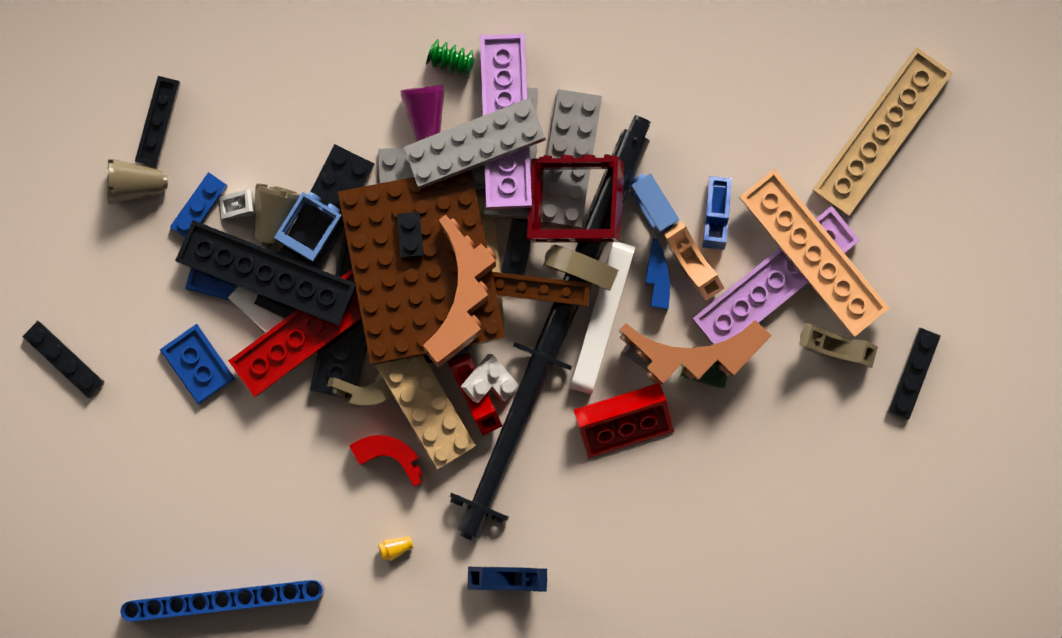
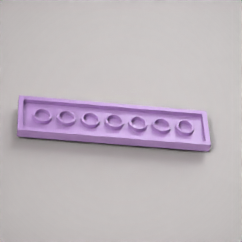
[480,34,532,210]
[692,206,860,344]

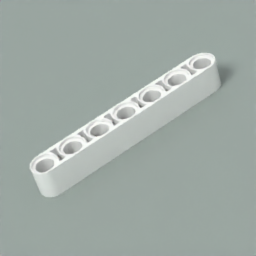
[570,242,635,395]

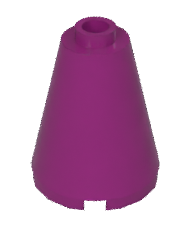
[400,85,445,141]

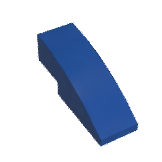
[702,176,732,250]
[645,238,670,311]

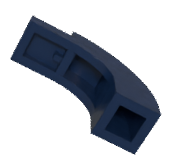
[467,566,547,592]

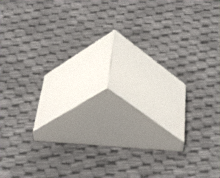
[219,189,255,219]

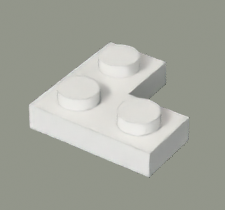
[461,353,518,403]

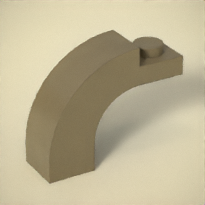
[543,244,619,291]
[799,323,878,368]
[327,373,393,406]

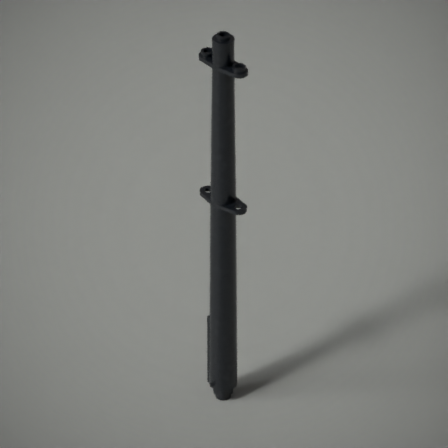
[449,115,651,541]

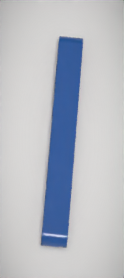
[120,579,325,622]

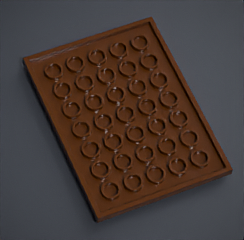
[338,170,506,366]

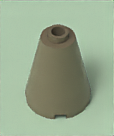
[107,159,168,204]
[255,183,300,247]

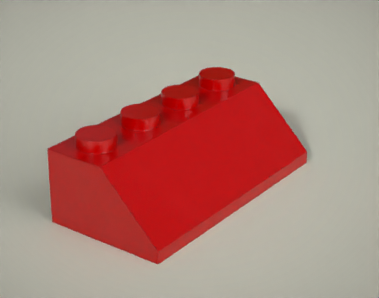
[573,383,674,459]

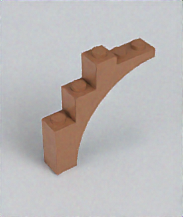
[423,215,497,368]
[619,320,772,384]

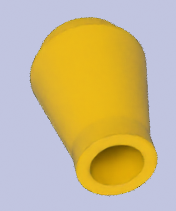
[378,536,413,561]

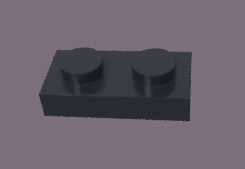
[397,212,424,260]

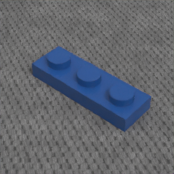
[170,172,228,237]

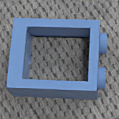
[629,173,679,236]
[274,192,342,264]

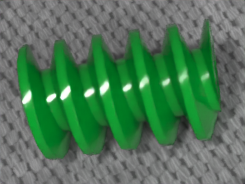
[426,39,475,79]

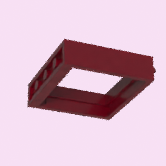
[527,154,624,243]

